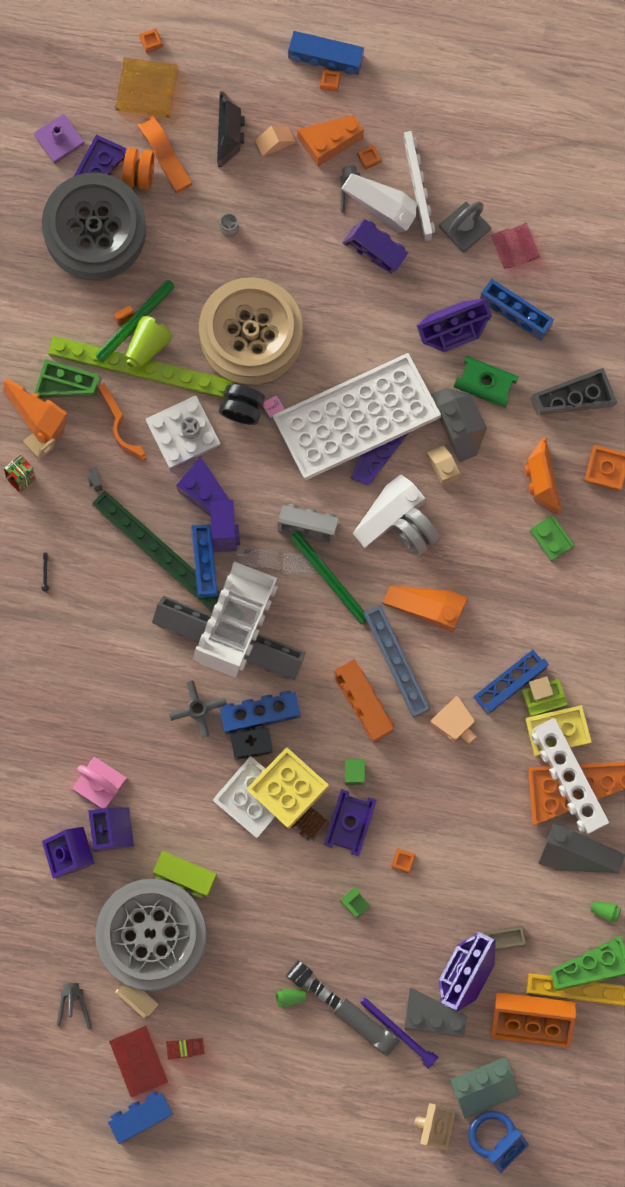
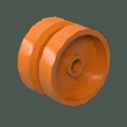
[122,147,155,191]

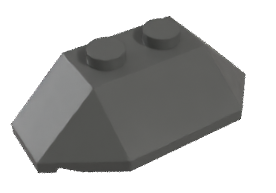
[431,388,487,462]

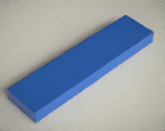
[191,525,218,598]

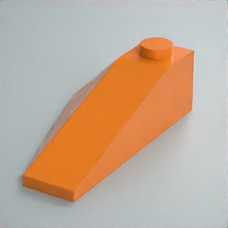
[3,379,67,444]
[382,586,468,633]

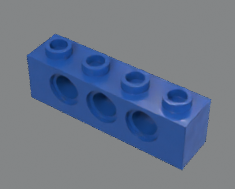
[480,279,554,341]
[220,690,301,735]

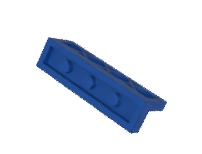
[473,650,549,715]

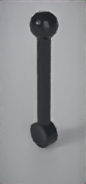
[41,553,49,592]

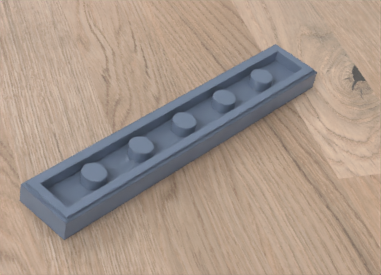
[363,605,430,718]

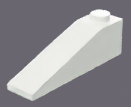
[341,174,417,233]
[353,474,425,549]

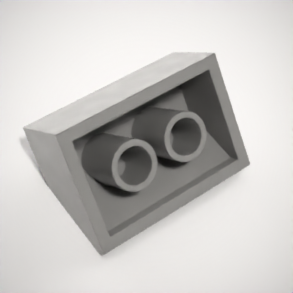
[278,504,339,544]

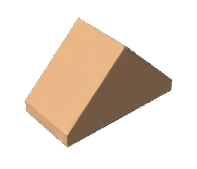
[255,126,296,157]

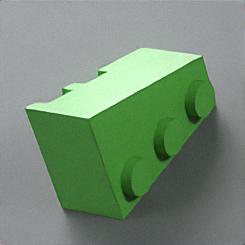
[35,359,102,398]

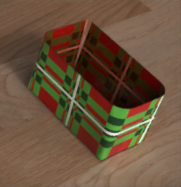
[4,455,35,493]

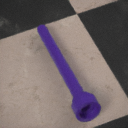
[360,998,439,1069]

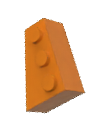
[297,115,364,167]

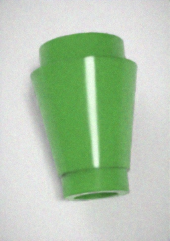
[591,901,621,923]
[276,989,306,1009]

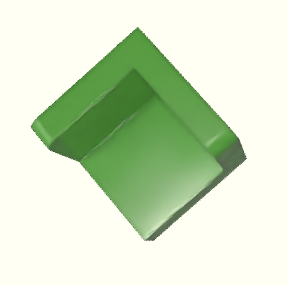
[345,759,365,785]
[340,887,370,919]

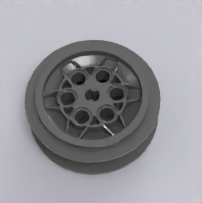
[42,173,146,280]

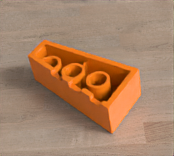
[334,659,394,743]

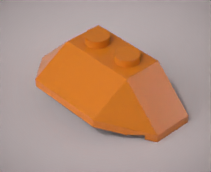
[524,437,562,515]

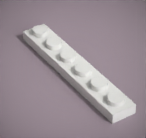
[403,131,435,241]

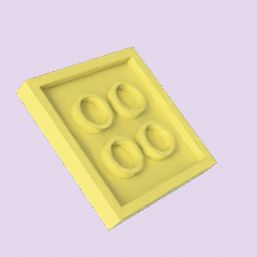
[246,747,329,829]

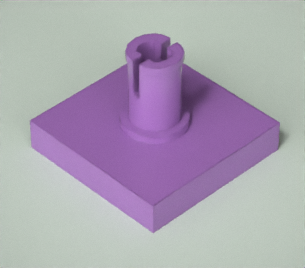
[33,114,85,164]

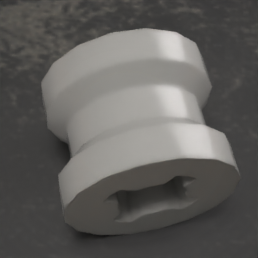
[181,417,200,439]

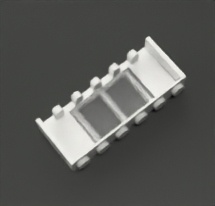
[192,562,278,678]

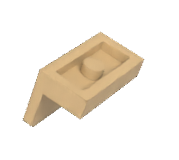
[115,984,159,1020]

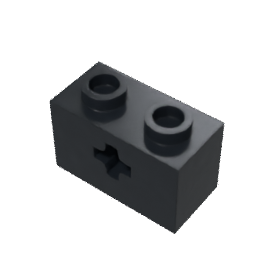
[230,726,273,760]

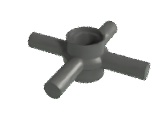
[169,681,227,738]

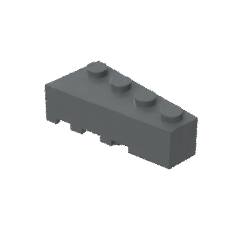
[530,368,617,415]

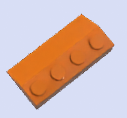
[491,992,576,1048]

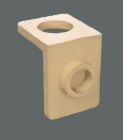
[23,433,55,460]

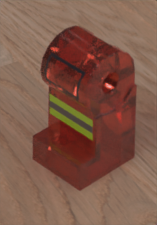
[166,1038,205,1060]

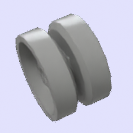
[392,508,440,557]

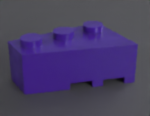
[342,219,408,274]
[176,456,229,516]
[210,500,240,552]

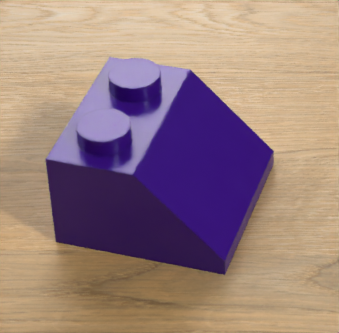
[42,827,94,879]

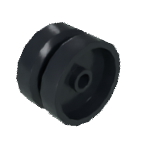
[219,384,265,425]

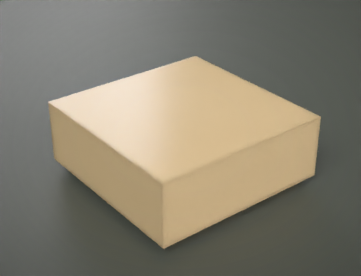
[528,677,553,701]

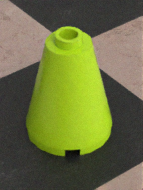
[125,316,172,369]

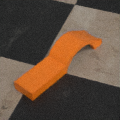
[137,116,192,194]
[98,383,146,461]

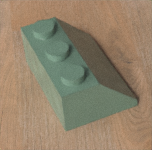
[449,1057,520,1118]

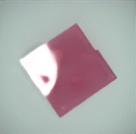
[491,223,540,269]

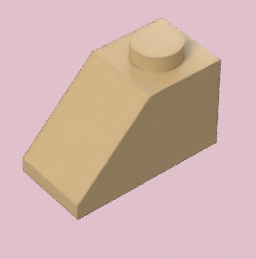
[426,445,460,487]

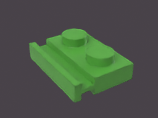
[530,514,574,562]

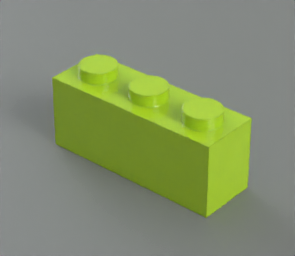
[153,850,217,899]

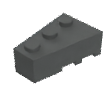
[404,987,467,1037]

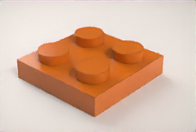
[584,445,625,491]

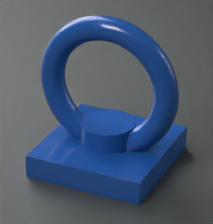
[468,1111,529,1173]

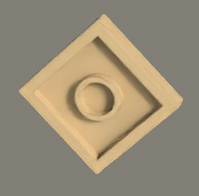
[414,1103,456,1150]

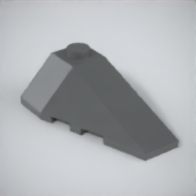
[538,824,625,873]

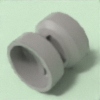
[220,213,239,237]

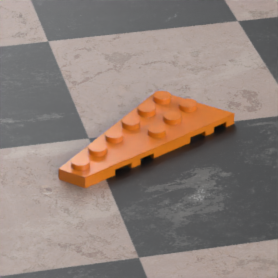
[528,762,625,826]

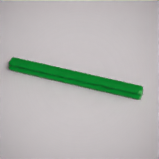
[96,280,175,362]
[290,531,366,624]

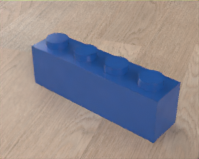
[288,31,364,75]

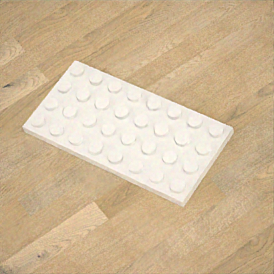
[272,353,441,481]

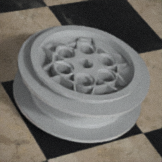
[95,879,207,992]

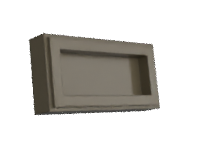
[484,926,527,950]

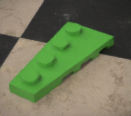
[550,935,625,991]

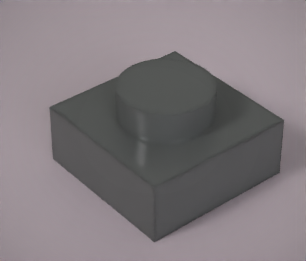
[87,467,103,492]

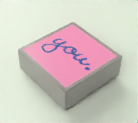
[263,394,286,420]

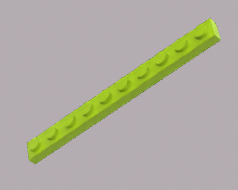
[48,336,234,399]

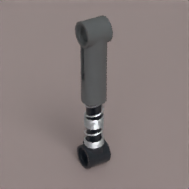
[286,960,400,1057]

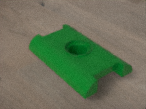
[454,356,519,408]

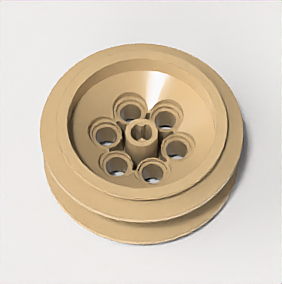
[199,277,303,385]

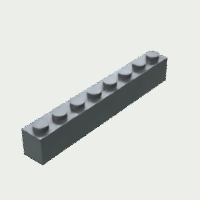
[152,596,306,680]

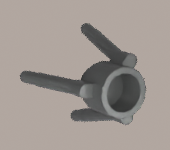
[340,165,361,212]
[57,983,92,1029]

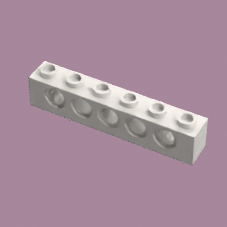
[531,718,609,835]

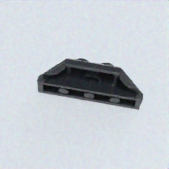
[217,91,245,167]

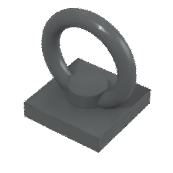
[439,201,491,253]

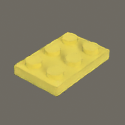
[525,705,592,757]

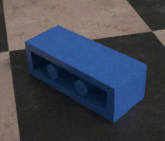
[108,1091,174,1144]

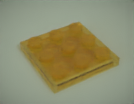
[115,57,178,118]

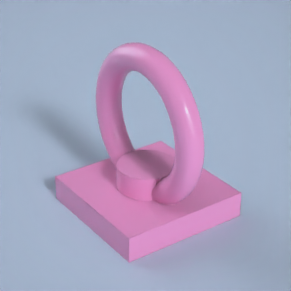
[72,757,127,809]

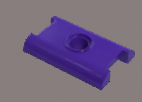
[324,789,377,856]

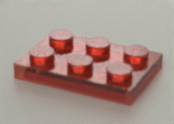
[109,1026,168,1098]

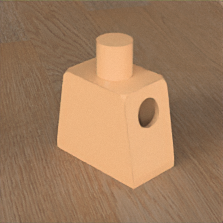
[429,696,477,744]

